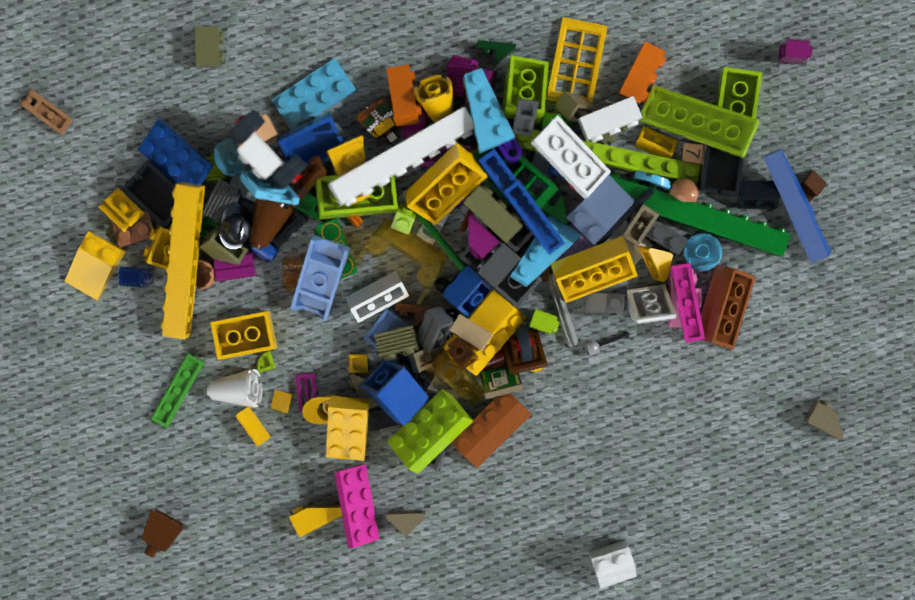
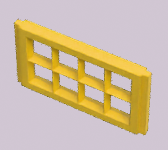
[546,17,608,103]

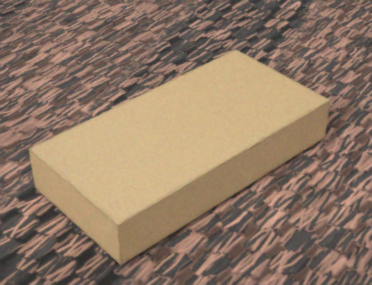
[450,314,493,351]

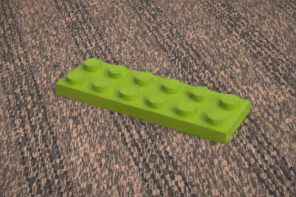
[639,85,760,158]

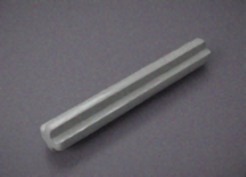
[547,273,579,347]

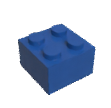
[442,266,497,317]

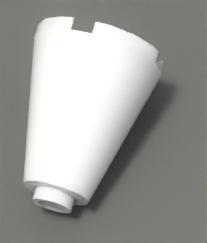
[207,369,262,408]

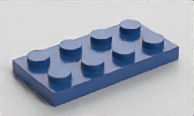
[138,119,214,185]

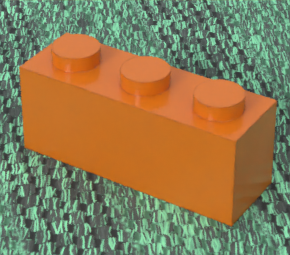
[618,41,666,105]
[386,64,422,127]

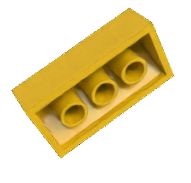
[405,143,488,225]
[551,236,638,303]
[443,288,526,376]

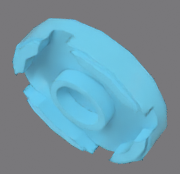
[214,139,246,177]
[633,171,672,190]
[683,233,722,271]

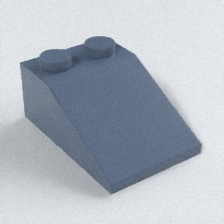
[567,174,635,244]

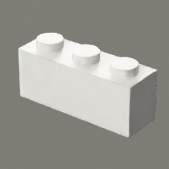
[577,96,642,143]
[345,271,409,323]

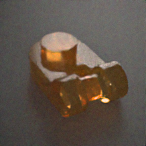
[282,258,302,292]

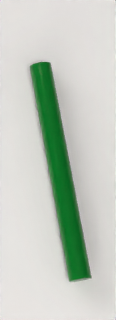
[416,214,467,271]

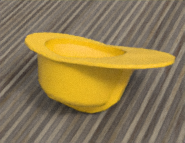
[302,394,337,424]

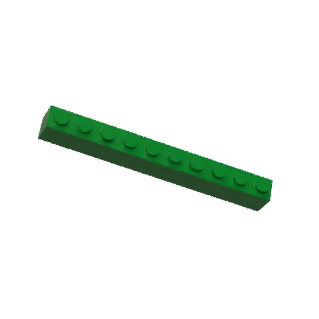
[609,172,791,257]

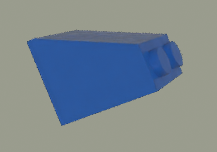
[360,360,430,426]

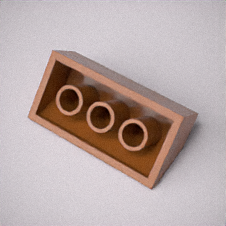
[701,264,756,350]
[451,393,532,468]

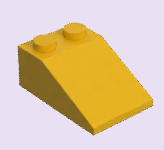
[64,231,126,301]

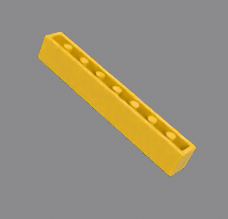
[161,182,205,340]

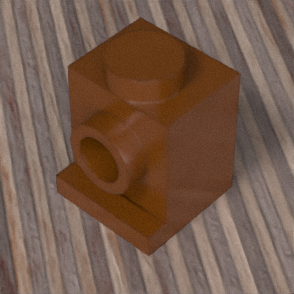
[447,338,478,370]

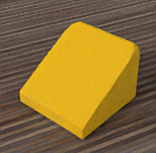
[270,389,294,413]

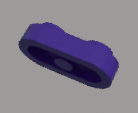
[496,138,522,163]

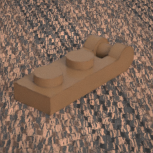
[19,88,74,135]

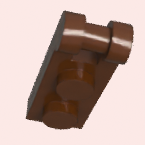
[288,156,327,207]

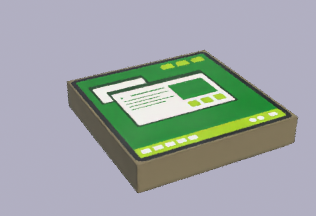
[479,365,523,399]

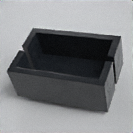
[698,144,744,197]
[122,160,176,229]

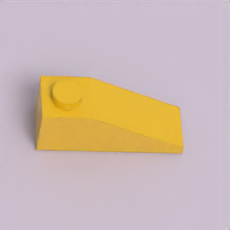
[289,505,342,537]

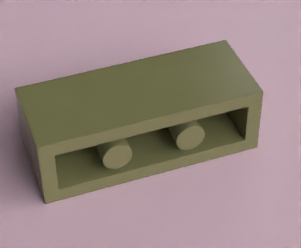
[463,185,522,243]

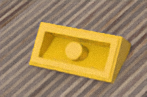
[634,126,678,159]
[235,407,271,446]

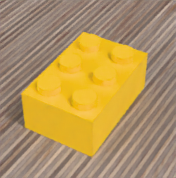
[210,311,277,360]
[326,396,370,461]

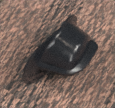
[219,203,251,249]

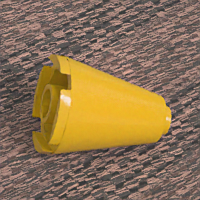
[414,75,454,124]

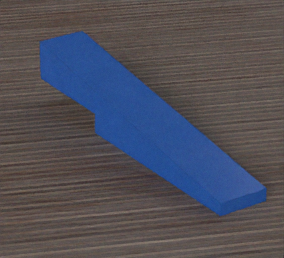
[478,149,565,255]
[763,149,831,263]

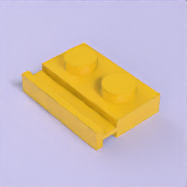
[98,188,145,233]

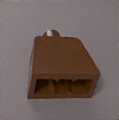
[141,508,186,557]

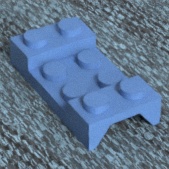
[290,235,351,321]

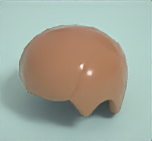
[670,178,699,203]
[195,259,216,290]

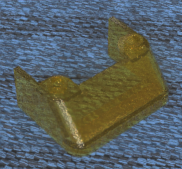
[354,220,447,306]

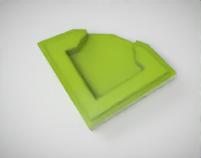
[256,350,276,373]

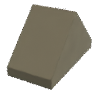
[622,204,659,246]
[386,511,426,537]

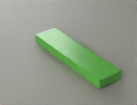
[151,353,205,428]

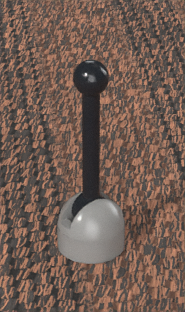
[584,331,630,357]

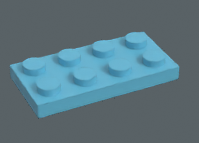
[271,58,356,130]

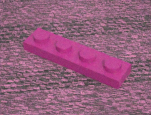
[670,263,705,343]

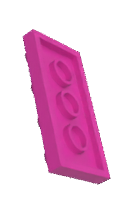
[334,464,379,548]

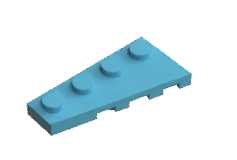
[463,68,515,153]
[510,215,582,287]

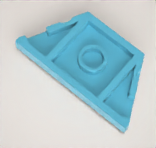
[240,168,299,205]

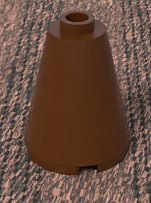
[248,198,293,250]

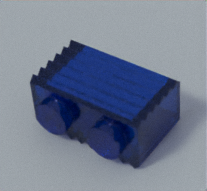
[118,267,153,288]

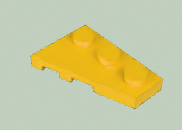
[327,135,370,205]

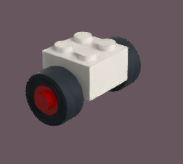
[229,110,308,189]

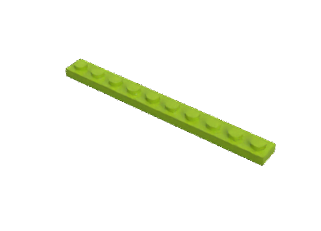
[514,130,700,184]

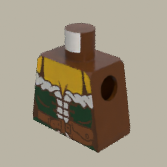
[354,95,399,144]

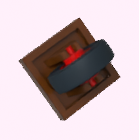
[502,327,547,375]

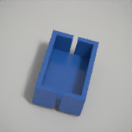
[277,112,344,164]

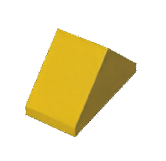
[638,246,673,282]

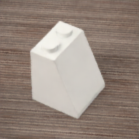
[589,540,637,588]

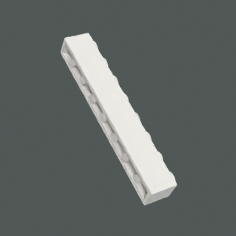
[329,107,475,207]

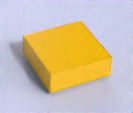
[349,354,368,373]

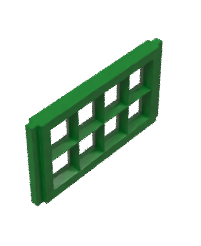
[473,147,559,214]

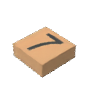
[681,142,703,164]

